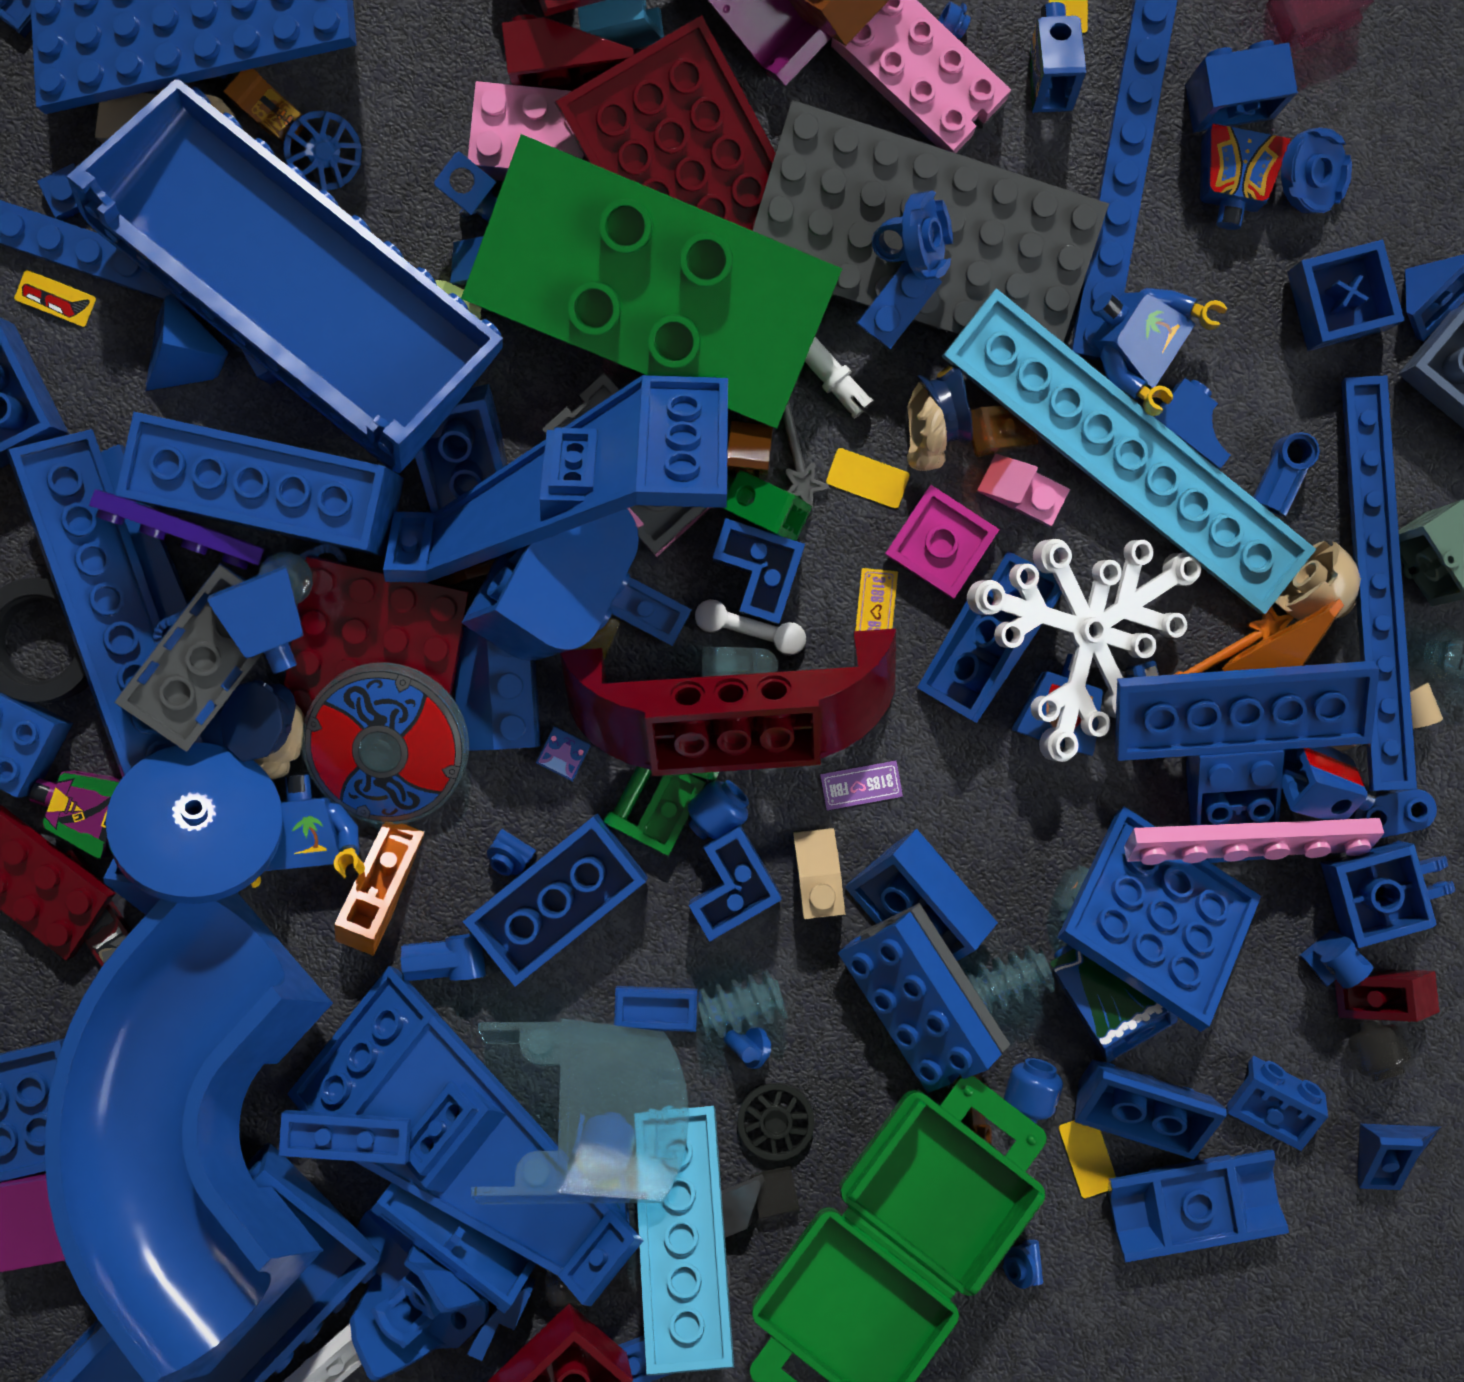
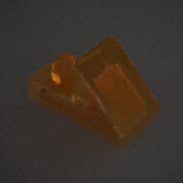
[971,406,1038,457]

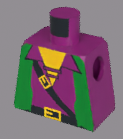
[29,770,122,859]

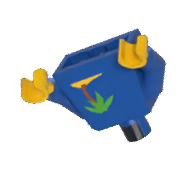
[1093,288,1227,416]
[251,774,365,888]

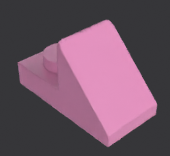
[977,454,1070,527]

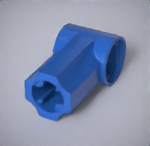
[1253,432,1320,517]
[400,934,486,981]

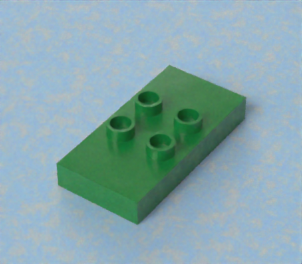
[461,134,843,429]

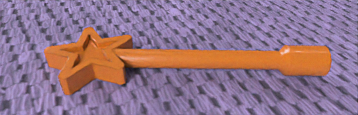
[1173,606,1294,675]

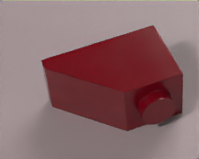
[1335,970,1440,1022]

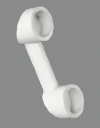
[695,599,806,656]

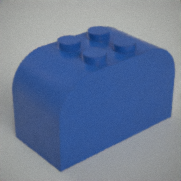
[462,509,639,661]

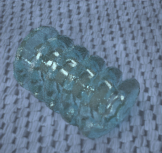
[963,944,1055,1015]
[698,970,788,1041]

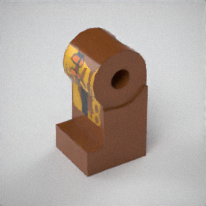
[223,69,309,144]

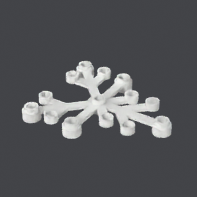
[967,539,1201,762]

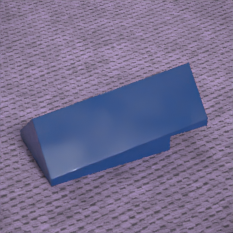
[917,551,1063,723]

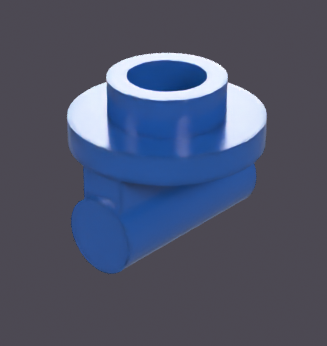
[487,829,536,876]
[724,1027,771,1069]
[1003,1240,1043,1289]

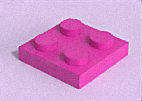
[884,484,1000,599]

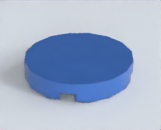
[1281,128,1352,214]

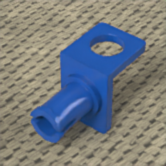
[434,152,497,223]

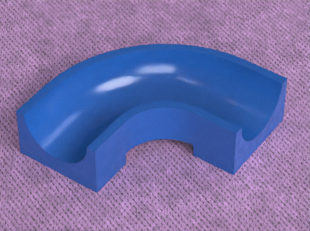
[45,892,333,1382]

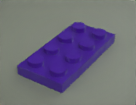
[89,489,264,570]

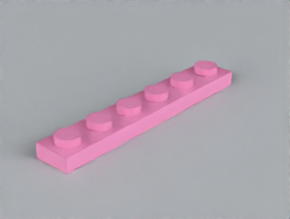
[1124,818,1384,865]

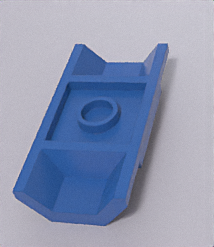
[1108,1149,1289,1263]

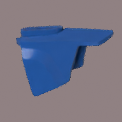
[350,1207,489,1381]

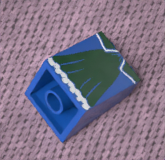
[1050,945,1178,1063]

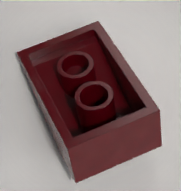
[502,14,634,91]

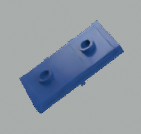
[370,1182,536,1314]

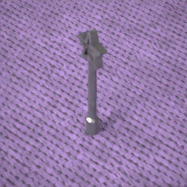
[782,401,829,507]

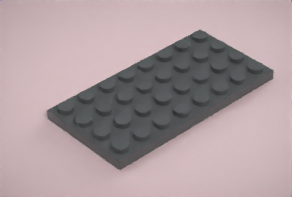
[752,100,1109,342]

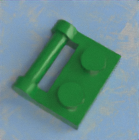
[604,766,706,856]

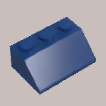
[454,627,541,751]
[845,829,998,961]
[1074,1059,1227,1159]

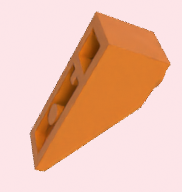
[1222,598,1344,671]
[334,821,424,956]

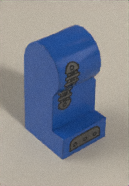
[1299,930,1373,989]

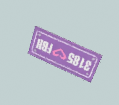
[820,761,903,810]

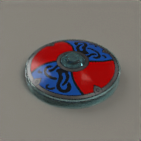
[302,663,469,824]

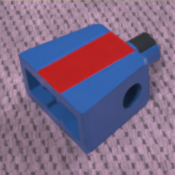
[1282,746,1376,820]

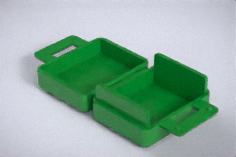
[750,1076,1047,1382]

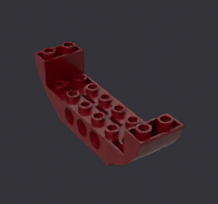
[560,628,896,776]

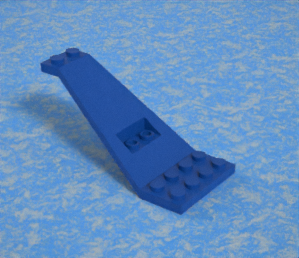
[383,375,728,583]
[287,966,644,1306]

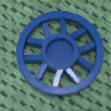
[283,111,362,191]

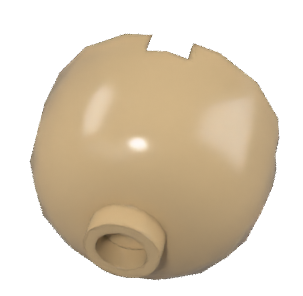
[1275,541,1361,620]

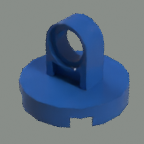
[872,190,953,280]

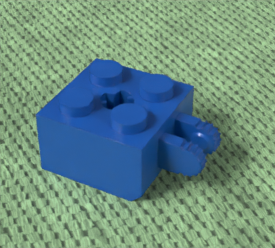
[1320,841,1456,948]

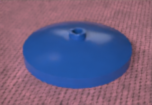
[106,743,283,904]

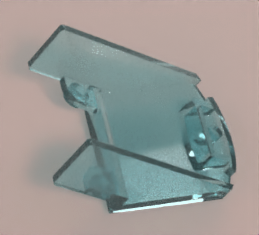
[471,1018,689,1204]

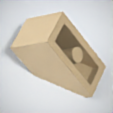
[793,828,846,919]

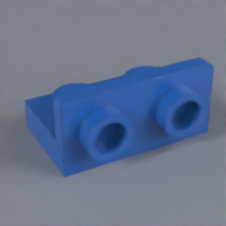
[1227,1056,1328,1151]

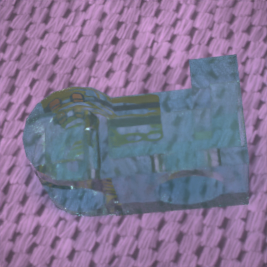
[702,646,778,677]

